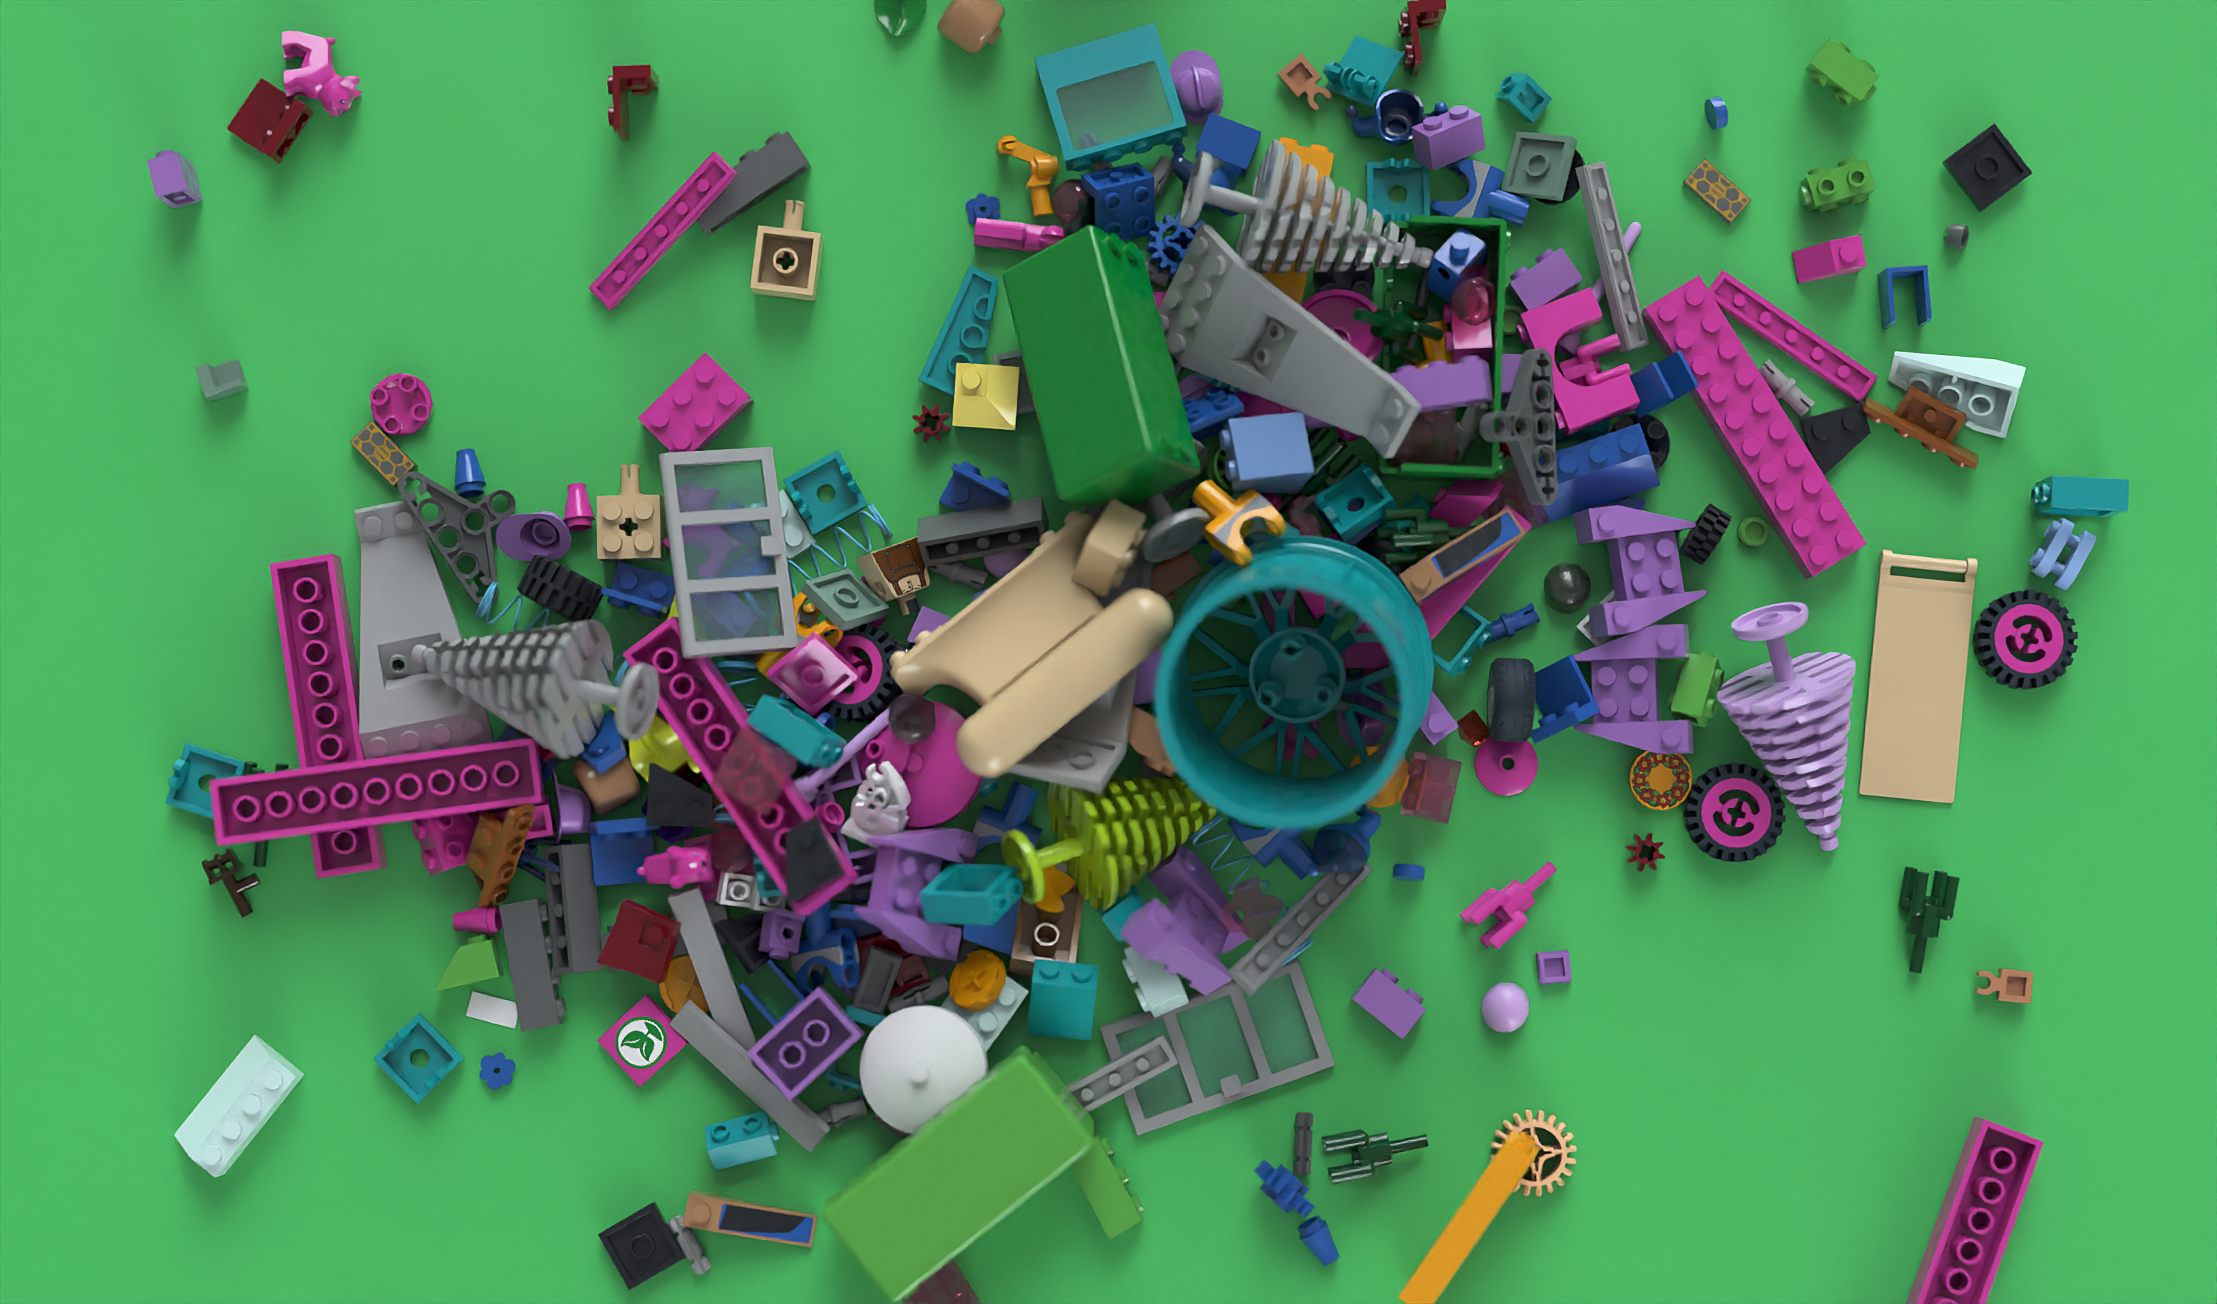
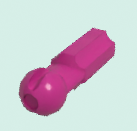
[974,218,1066,253]

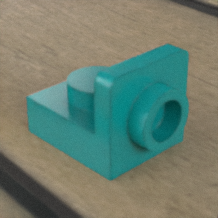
[1495,73,1552,123]

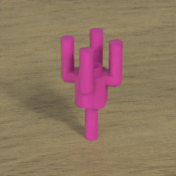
[1535,334,1632,395]
[1459,861,1557,950]

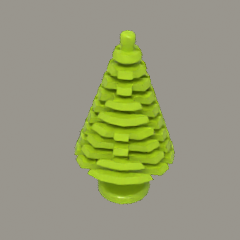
[1001,776,1220,911]

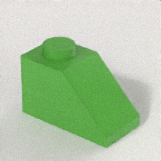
[435,934,504,991]

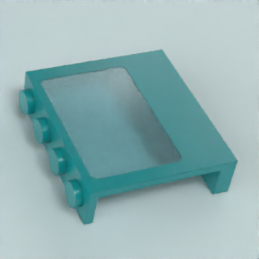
[1034,23,1187,172]

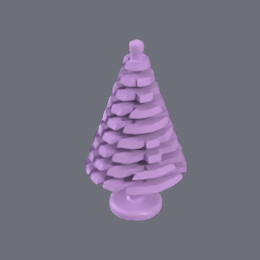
[1717,602,1855,851]

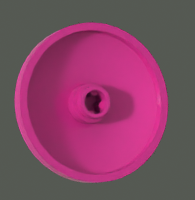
[862,699,983,827]

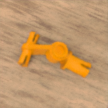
[996,135,1059,217]

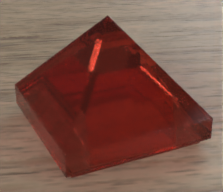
[1457,709,1490,748]

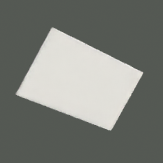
[466,991,518,1029]

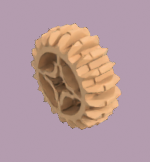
[1490,1110,1577,1197]

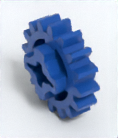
[1146,212,1204,280]
[1254,1159,1315,1218]

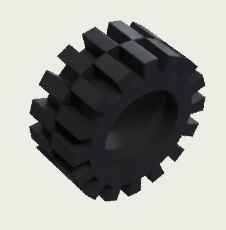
[1679,504,1732,565]

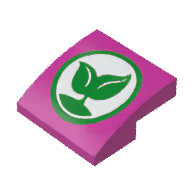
[597,994,689,1087]

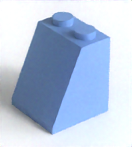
[1219,412,1314,494]

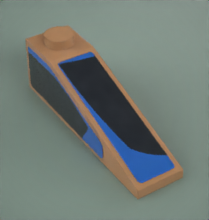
[1399,508,1527,606]
[683,1190,818,1247]

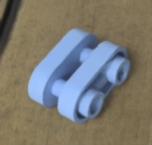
[2029,517,2096,591]

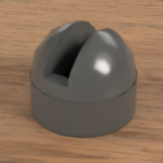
[1943,224,1969,250]

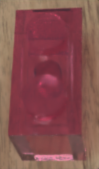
[1401,752,1462,824]

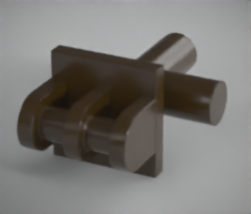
[201,847,260,917]

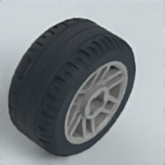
[1487,658,1535,742]

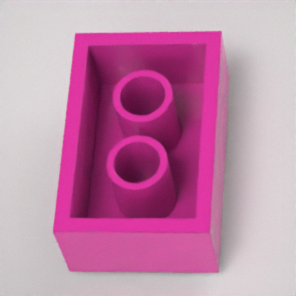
[638,352,753,467]

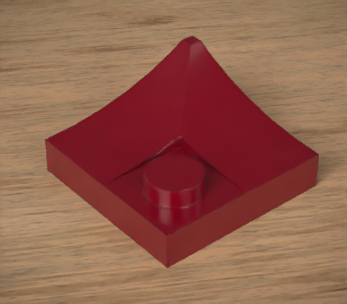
[597,899,682,984]
[856,930,931,998]

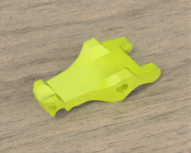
[608,705,701,782]

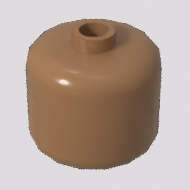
[937,0,1005,54]
[573,756,640,815]

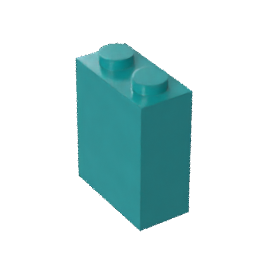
[1027,958,1099,1040]

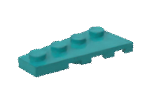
[918,266,999,397]

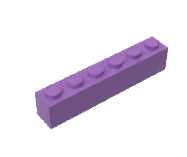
[1297,356,1493,430]

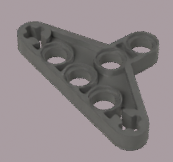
[1480,348,1558,506]
[397,471,516,605]

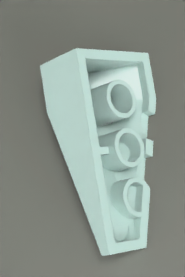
[1888,351,2026,439]

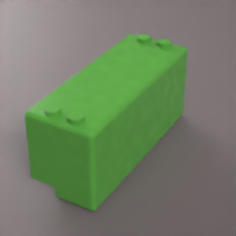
[822,1046,1096,1302]

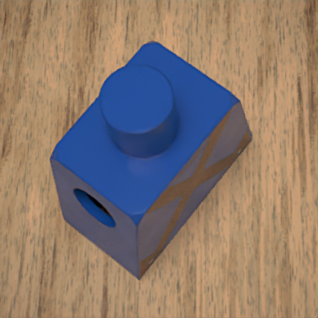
[1425,227,1487,304]

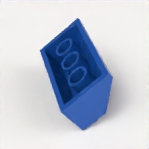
[1531,423,1660,526]

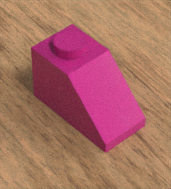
[1791,235,1867,284]
[1429,480,1504,527]

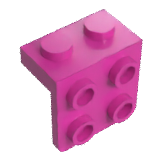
[411,811,485,876]

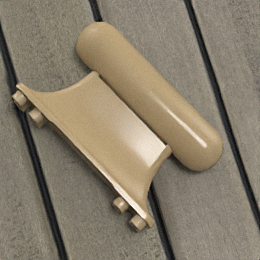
[889,510,1173,777]

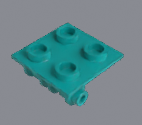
[1323,36,1405,108]

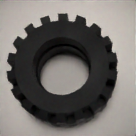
[516,555,604,623]

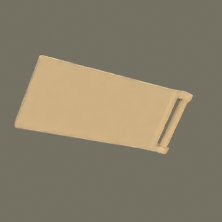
[1859,549,1978,803]

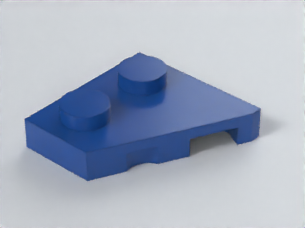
[577,709,626,774]

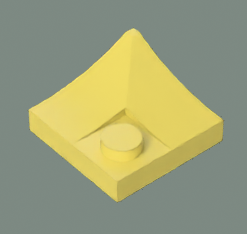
[952,363,1020,430]

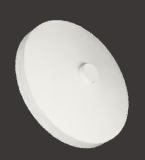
[860,1005,988,1134]

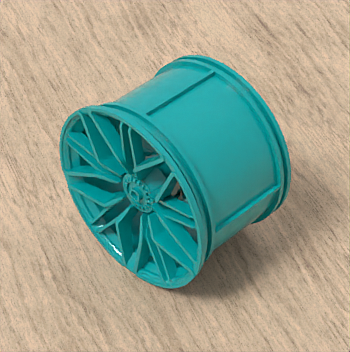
[1155,535,1434,828]

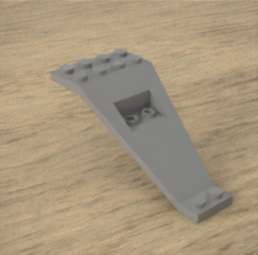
[1158,224,1421,458]
[354,499,495,760]
[1007,531,1153,793]

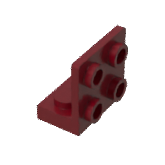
[1398,0,1447,76]
[607,65,659,140]
[227,78,314,164]

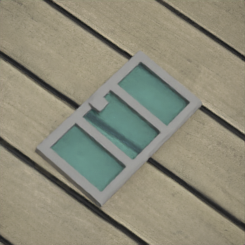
[659,447,798,658]
[1100,957,1335,1135]

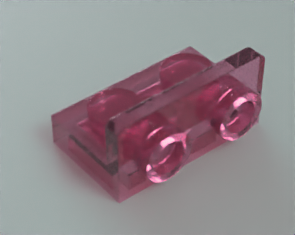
[1284,494,1322,537]

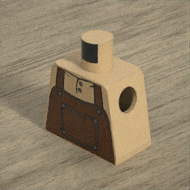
[856,536,930,616]

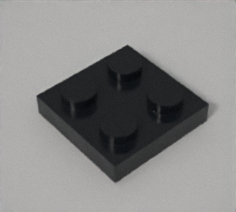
[1942,123,2032,212]
[598,1201,685,1290]

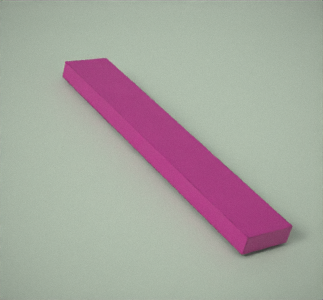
[589,151,738,310]
[1708,270,1878,404]
[1381,505,1532,657]

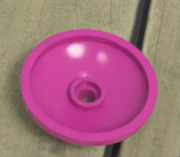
[1300,289,1385,362]

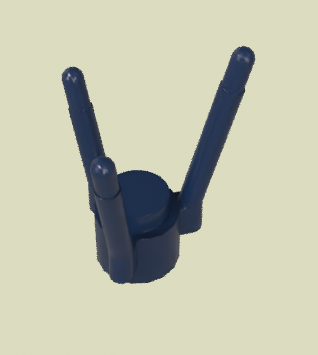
[516,837,572,883]

